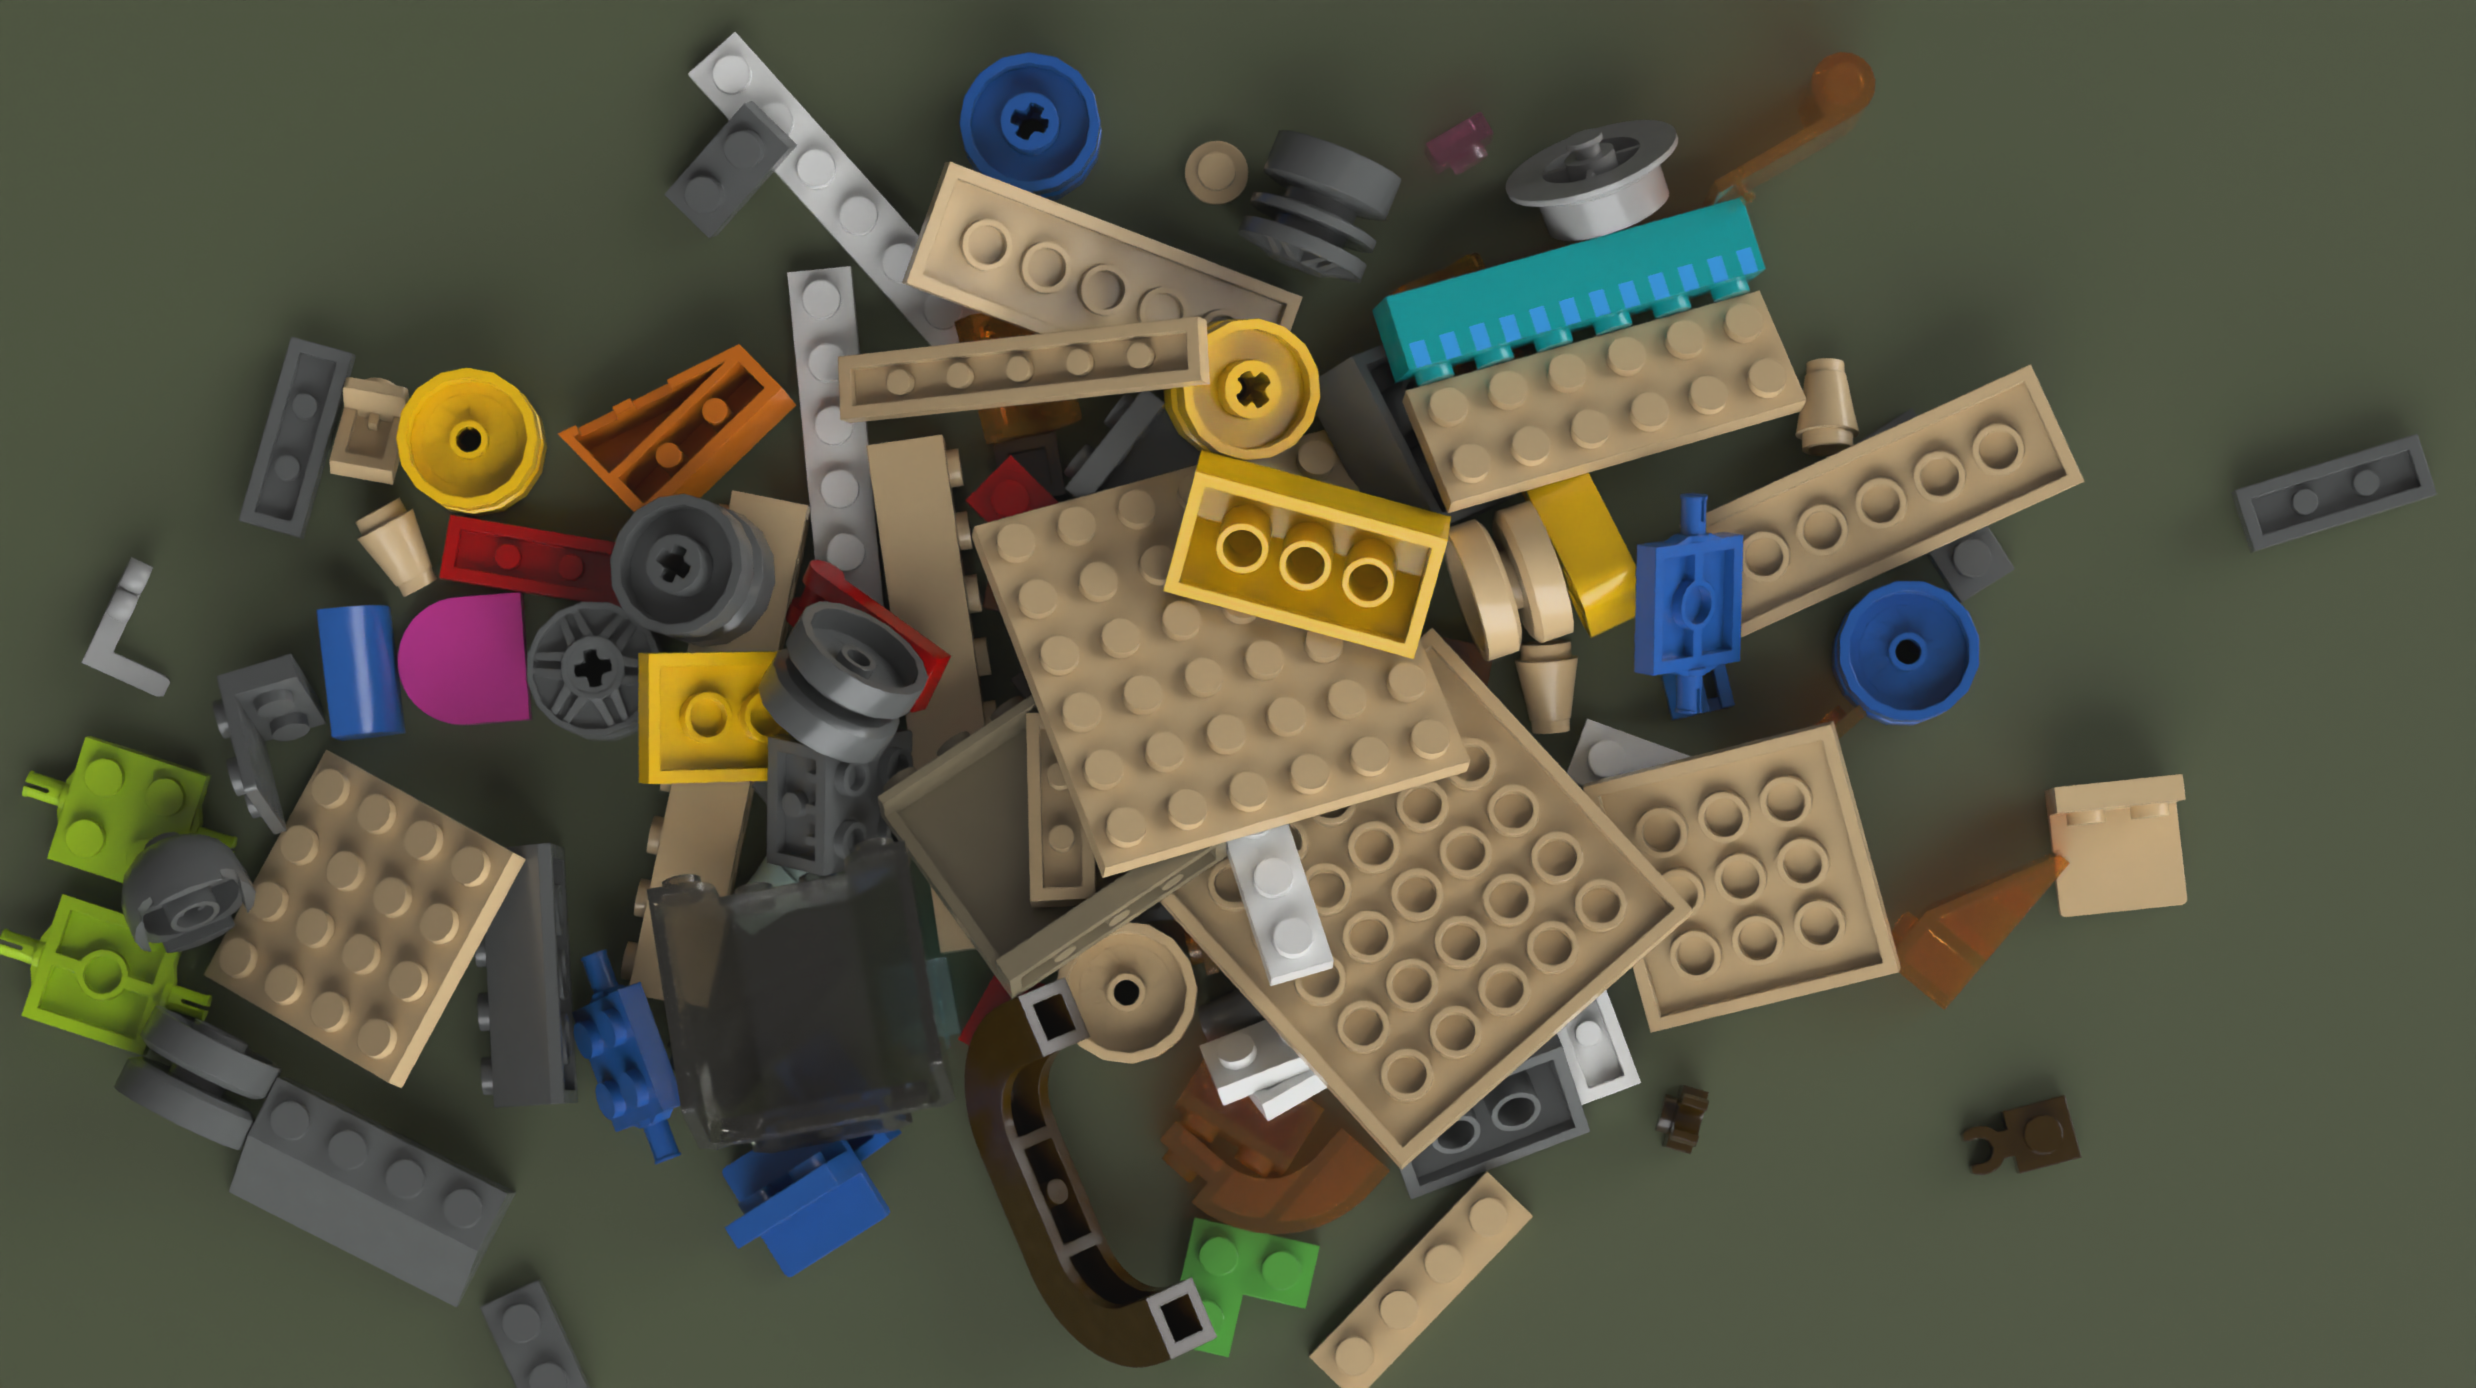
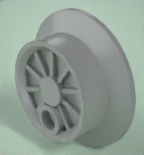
[1506,120,1678,241]

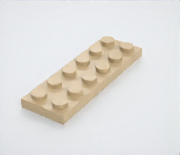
[902,162,1303,400]
[1402,290,1807,513]
[1679,364,2085,638]

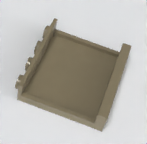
[877,695,1227,999]

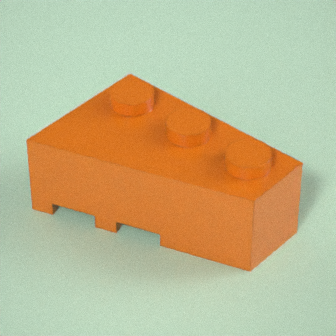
[558,344,796,512]

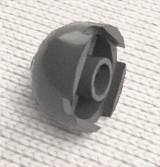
[121,832,256,953]

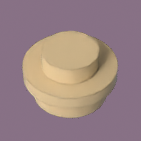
[1185,141,1248,205]

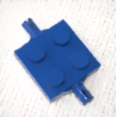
[1634,493,1743,714]
[572,949,685,1164]

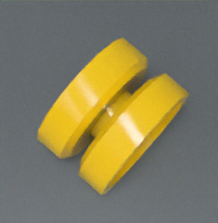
[1164,318,1321,460]
[396,368,547,517]

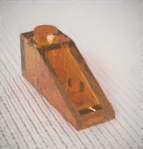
[1891,850,2070,1010]

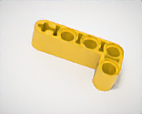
[1521,473,1636,638]

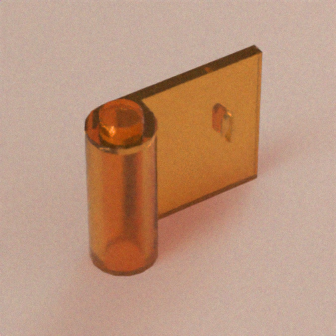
[1703,52,1876,207]

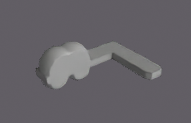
[82,557,170,697]

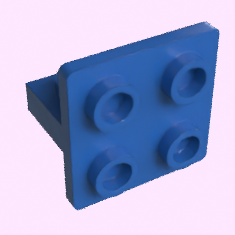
[722,1106,890,1277]

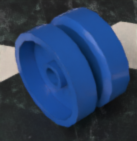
[959,52,1102,201]
[1832,581,1979,726]

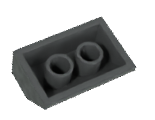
[1316,345,1518,527]
[1399,1034,1590,1199]

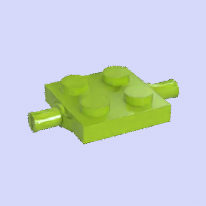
[22,736,238,883]
[0,894,212,1056]

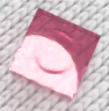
[1424,111,1494,175]

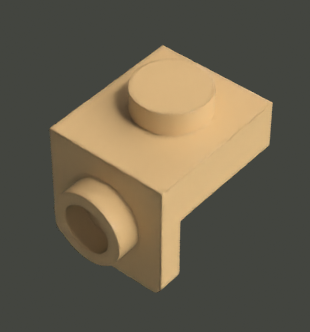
[329,377,409,485]

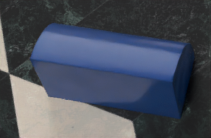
[316,605,406,741]

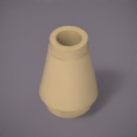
[1795,358,1859,456]
[355,497,437,597]
[1515,640,1578,734]

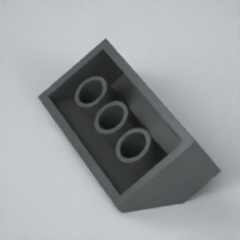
[475,843,578,1108]
[229,1077,516,1307]

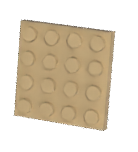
[1583,721,1901,1033]
[204,750,526,1088]

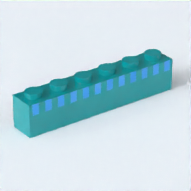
[1372,197,1766,387]

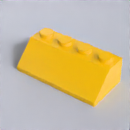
[1163,449,1451,659]

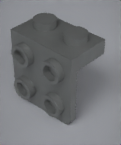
[1064,391,1201,499]

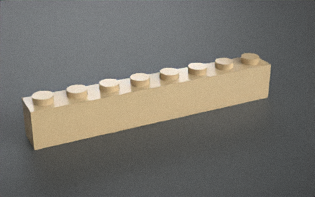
[866,434,997,954]
[621,490,811,1009]

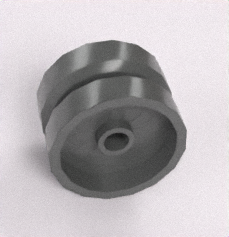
[610,494,775,647]
[758,602,928,764]
[113,1006,283,1150]

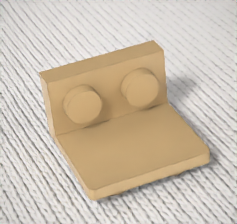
[2045,774,2187,917]

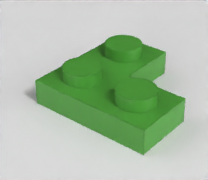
[1180,1217,1320,1357]

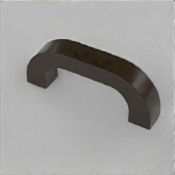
[964,977,1217,1368]

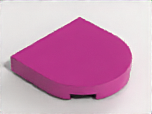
[398,592,532,725]

